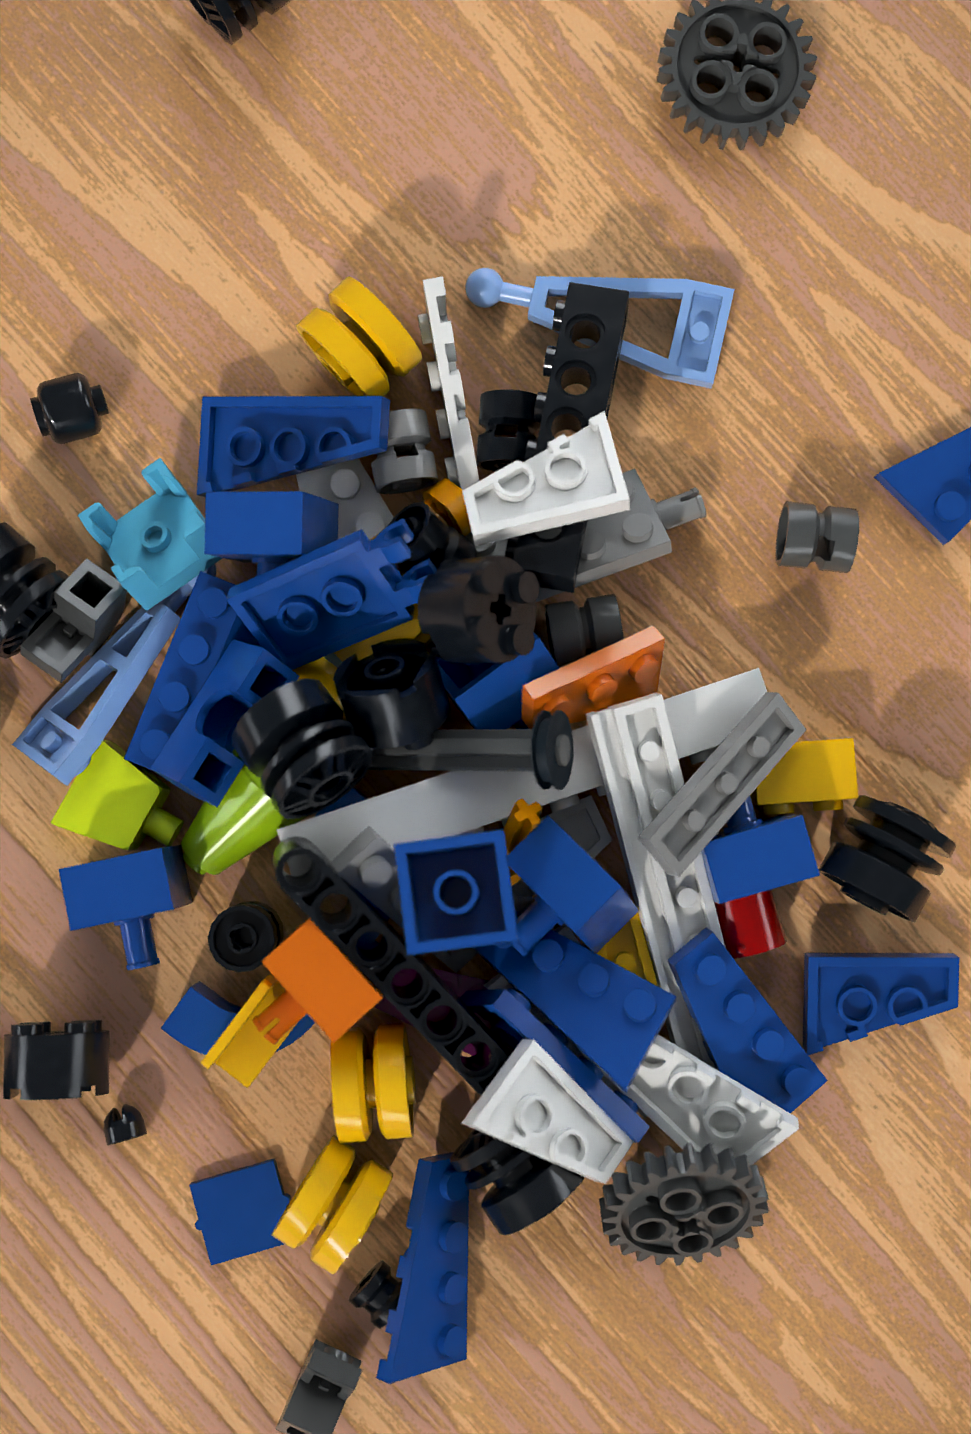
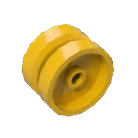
[296,276,422,397]
[330,1023,416,1144]
[271,1135,394,1274]

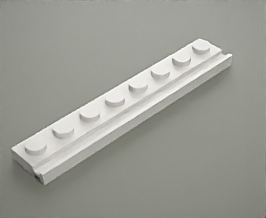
[586,693,725,1069]

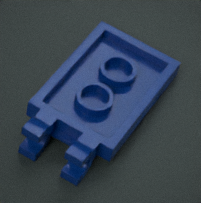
[226,519,437,670]

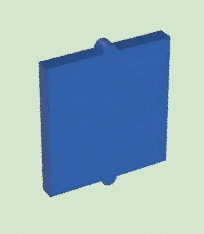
[189,1158,291,1266]

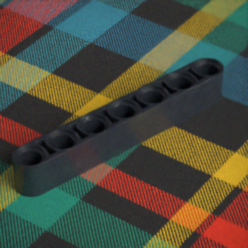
[272,836,512,1096]

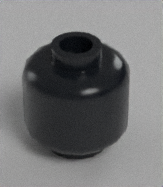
[30,373,109,444]

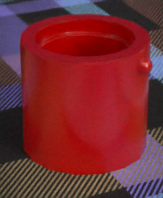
[714,889,787,959]

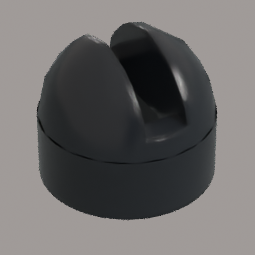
[104,1104,147,1146]

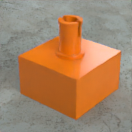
[253,918,384,1045]

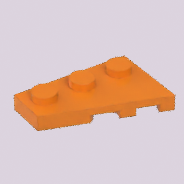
[521,626,665,729]

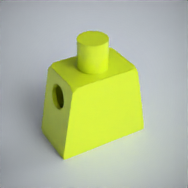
[50,740,184,851]

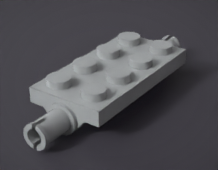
[465,469,706,602]

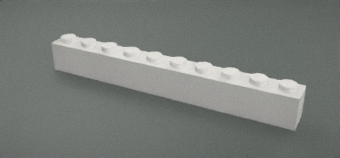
[277,668,767,876]

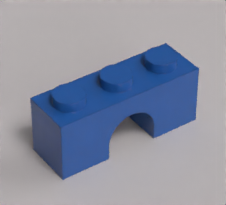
[150,639,299,807]

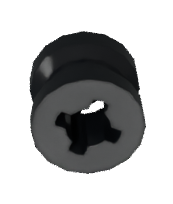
[349,1261,402,1329]

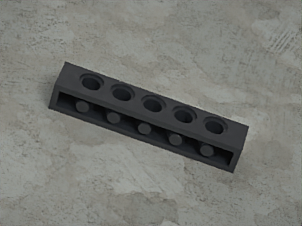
[505,282,629,593]

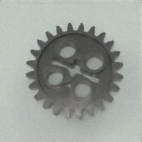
[657,0,817,151]
[599,1143,769,1266]

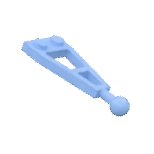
[465,268,735,389]
[12,564,216,786]

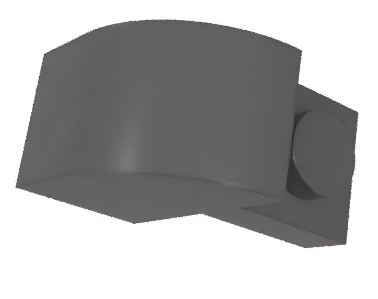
[20,558,127,683]
[276,1340,362,1434]

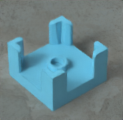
[78,458,222,611]

